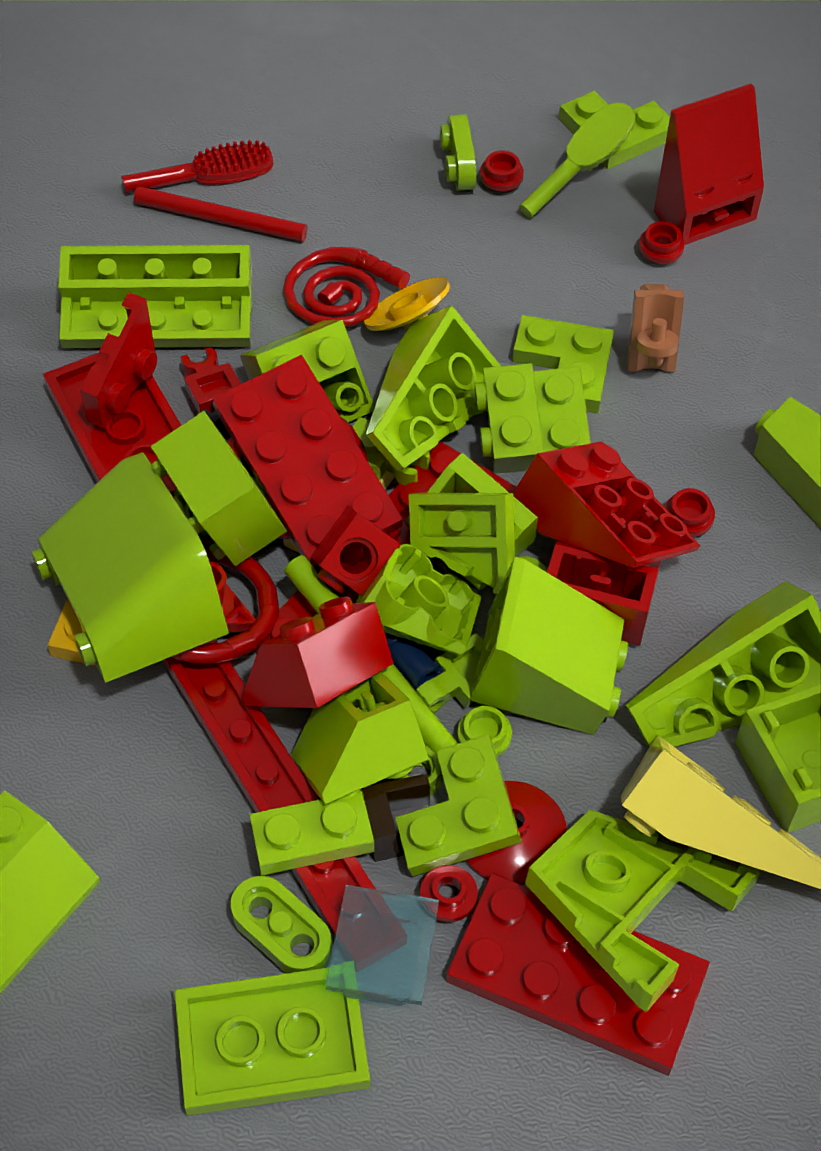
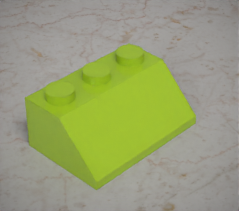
[0,790,101,994]

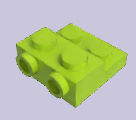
[475,363,591,473]

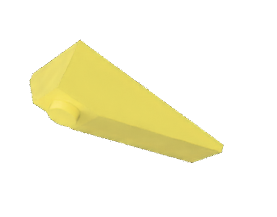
[621,735,821,889]

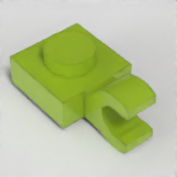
[416,633,483,714]

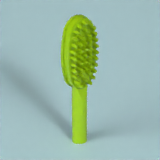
[519,102,636,219]

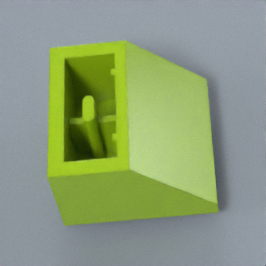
[240,320,375,422]
[291,671,429,804]

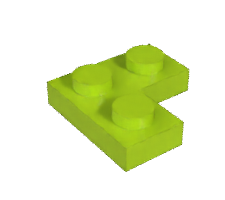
[558,90,670,170]
[513,315,614,413]
[395,734,522,877]

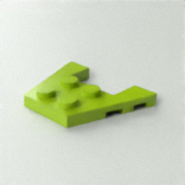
[525,809,761,1012]

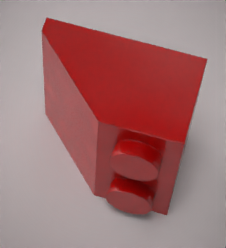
[242,597,394,708]

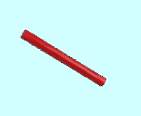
[134,186,308,242]

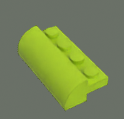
[58,245,253,348]

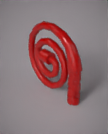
[283,247,410,327]

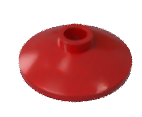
[464,781,567,885]

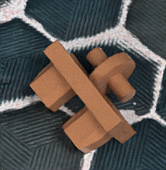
[627,284,684,372]

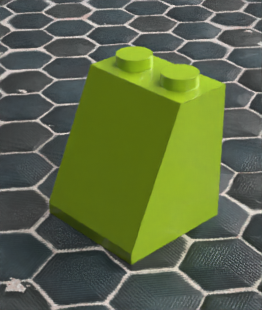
[470,556,628,735]

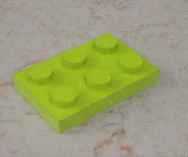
[175,964,371,1116]

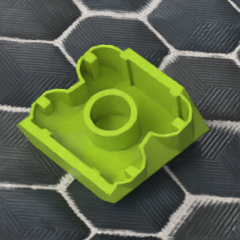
[356,544,482,655]

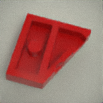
[80,292,158,429]

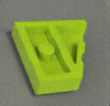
[409,493,515,594]

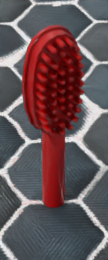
[121,140,274,194]

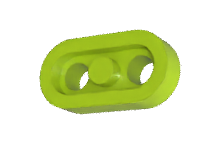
[440,114,476,191]
[231,876,332,973]

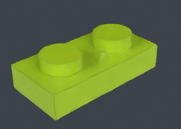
[249,791,375,876]

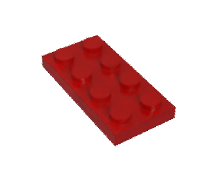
[43,353,181,498]
[212,354,403,571]
[446,873,710,1076]

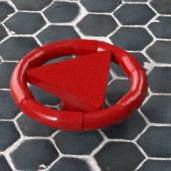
[172,540,279,664]

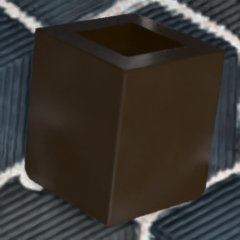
[361,774,430,862]

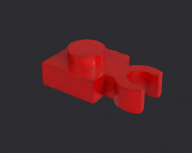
[181,347,242,413]

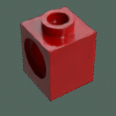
[311,505,400,595]

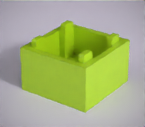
[151,411,287,566]
[735,684,821,833]

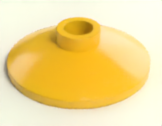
[364,277,450,332]

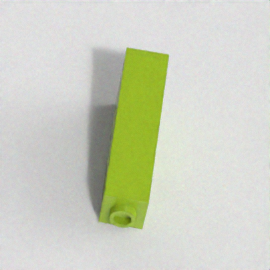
[753,396,821,528]

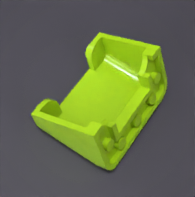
[31,452,229,683]

